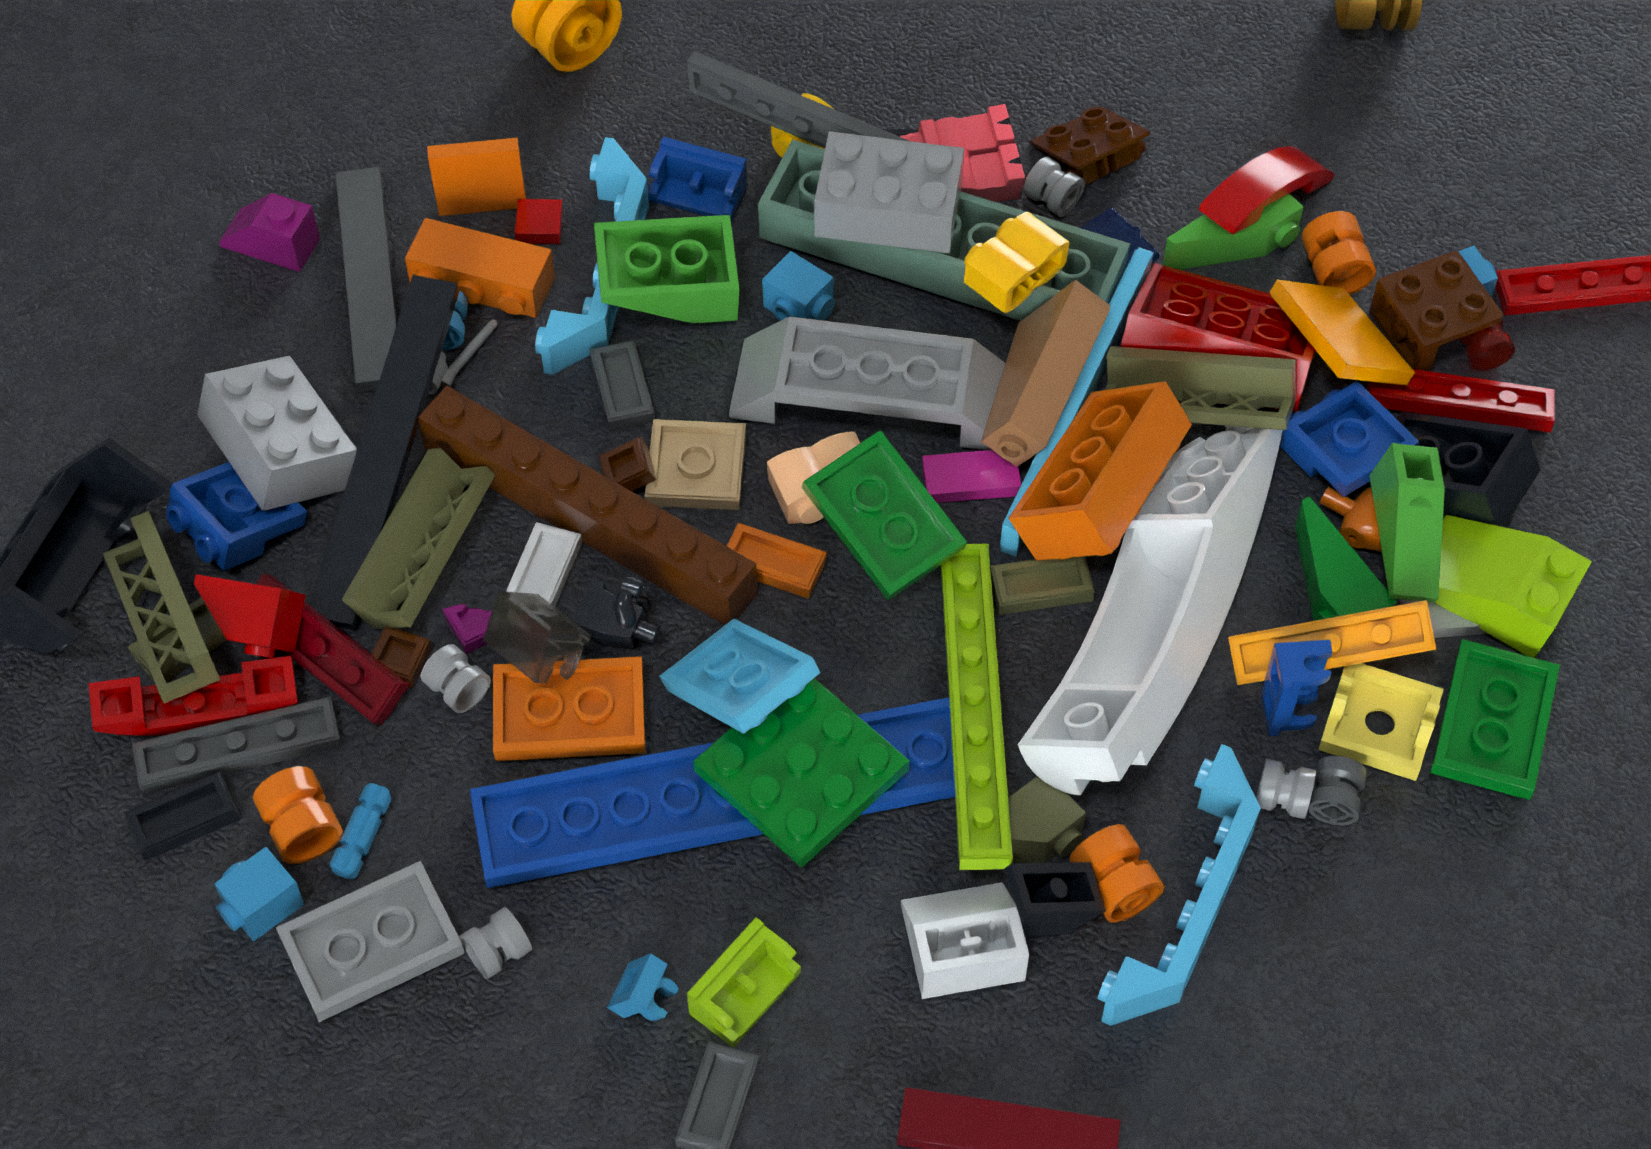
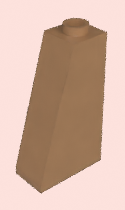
[981,280,1111,467]

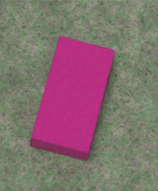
[922,450,1021,503]

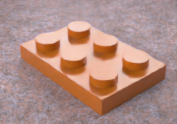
[493,656,646,761]

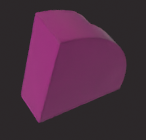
[443,604,510,654]

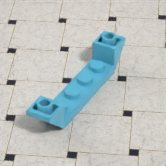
[535,137,649,375]
[1097,744,1261,1026]

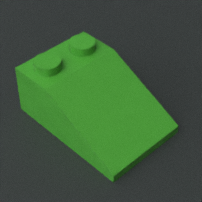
[594,215,739,323]

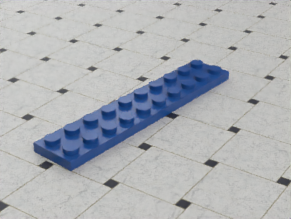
[470,697,955,888]

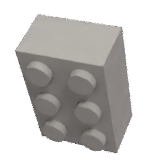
[814,131,964,253]
[197,355,357,511]

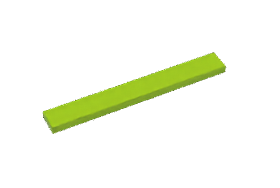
[941,544,1013,870]

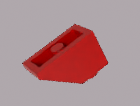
[194,574,306,658]

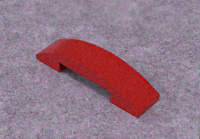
[1198,146,1335,235]
[88,656,298,736]

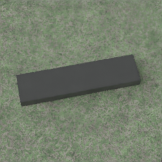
[132,696,342,794]

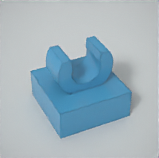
[607,953,679,1021]

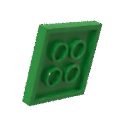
[693,678,910,868]

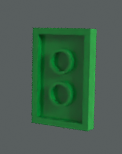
[802,430,967,601]
[1430,639,1560,800]

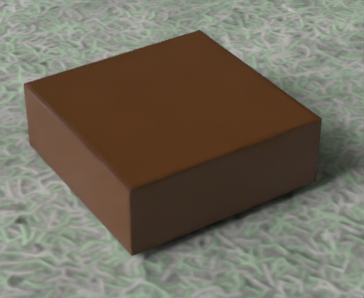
[599,436,656,492]
[371,626,432,688]

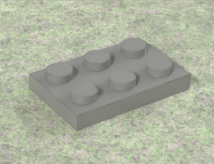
[276,861,465,1022]

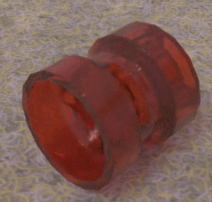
[1459,320,1515,371]

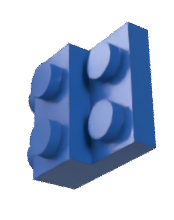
[1280,381,1419,497]
[166,462,307,571]

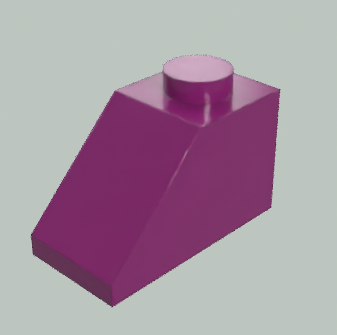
[219,193,320,272]

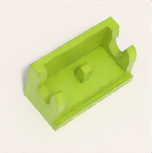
[687,917,801,1048]

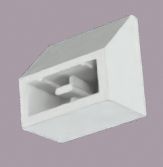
[901,882,1029,999]

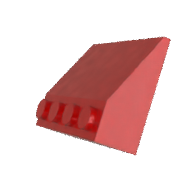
[1121,263,1316,412]

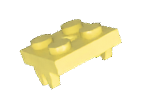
[1318,663,1444,781]

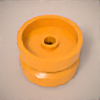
[511,0,622,72]

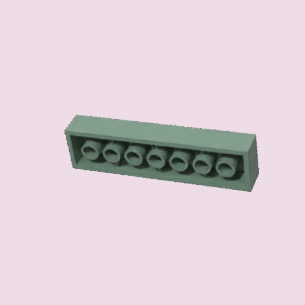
[758,139,1130,321]

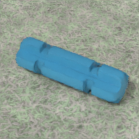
[330,783,391,880]

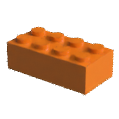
[1008,381,1192,561]

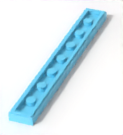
[1000,247,1153,557]

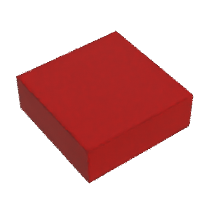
[515,199,563,244]

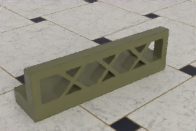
[1106,346,1296,430]
[342,448,495,629]
[103,511,220,703]

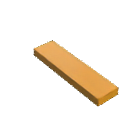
[1228,600,1437,685]

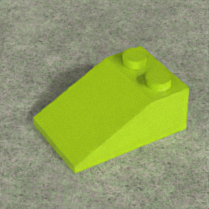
[1434,515,1592,658]

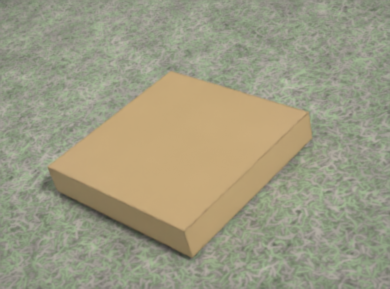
[645,419,746,510]

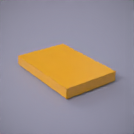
[1270,279,1415,385]

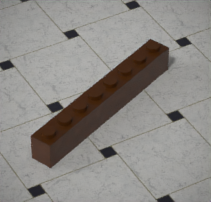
[417,386,758,625]

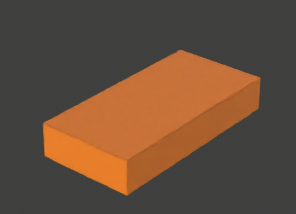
[727,523,827,599]

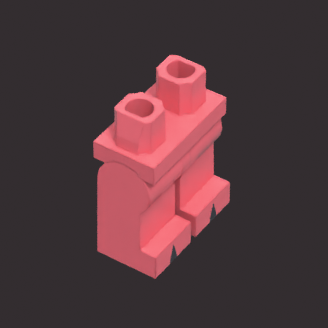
[900,104,1025,202]

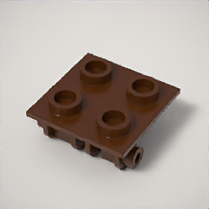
[1030,106,1150,186]

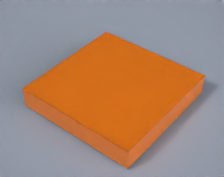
[427,138,526,216]

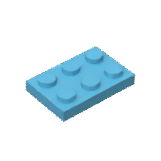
[659,619,820,734]

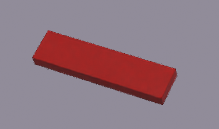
[1495,255,1651,316]
[1365,369,1555,433]

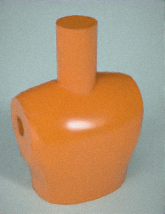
[1319,487,1382,552]

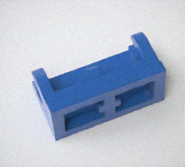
[648,137,747,222]
[1261,640,1332,736]

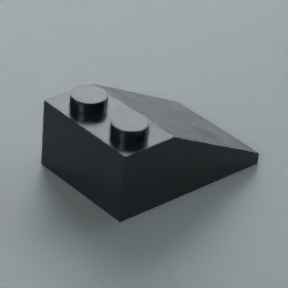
[1366,411,1540,527]

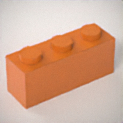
[405,218,555,318]

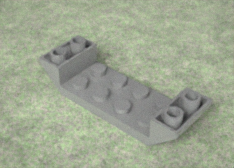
[729,316,1006,450]

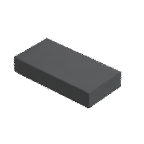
[589,340,655,431]
[675,1041,760,1149]

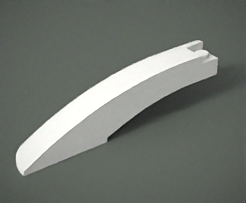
[1018,425,1283,795]

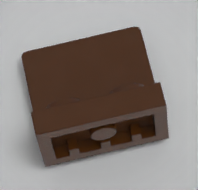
[1369,251,1503,371]

